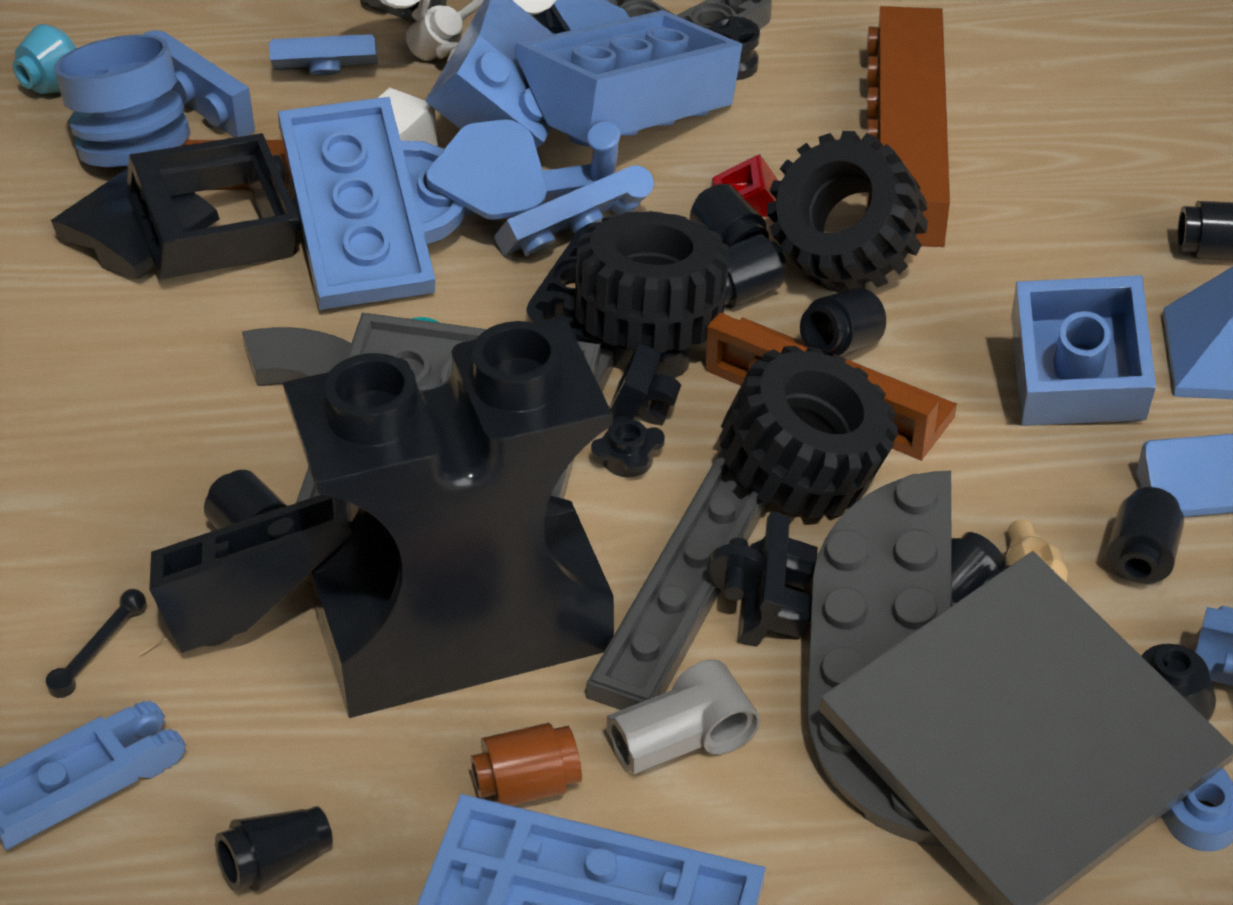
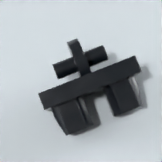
[706,511,818,647]

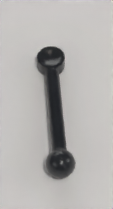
[46,589,146,698]

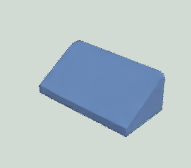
[1136,434,1233,517]

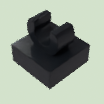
[609,343,681,426]

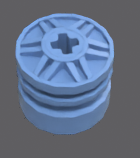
[54,34,191,167]

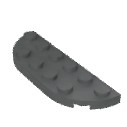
[808,470,952,847]

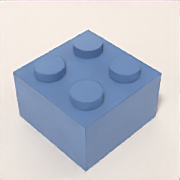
[1011,275,1156,426]

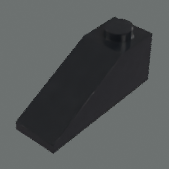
[149,495,353,653]

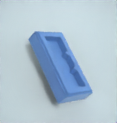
[269,34,378,75]

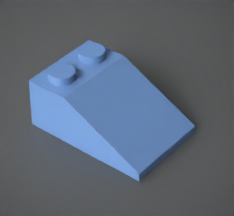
[425,0,554,148]

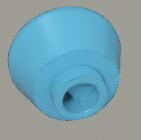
[12,24,76,94]

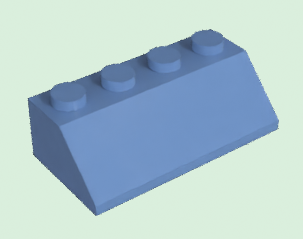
[515,10,743,146]

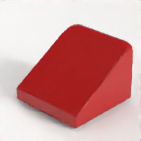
[712,154,778,217]

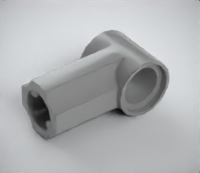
[607,659,761,774]

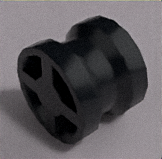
[709,16,760,80]

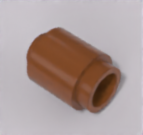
[470,722,582,806]

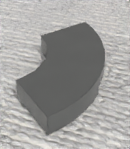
[242,327,351,385]

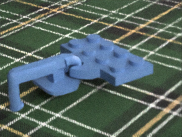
[278,97,620,310]

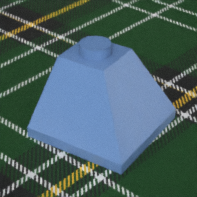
[1162,266,1233,399]

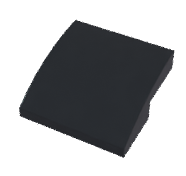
[51,168,220,277]

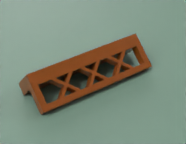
[706,312,957,461]

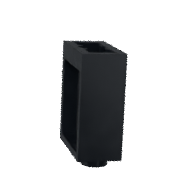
[126,133,302,280]

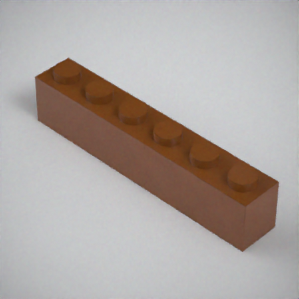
[866,6,950,247]

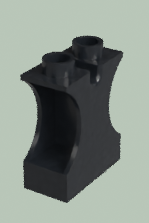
[283,319,614,718]

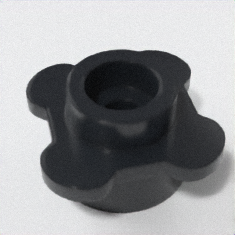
[591,416,665,477]

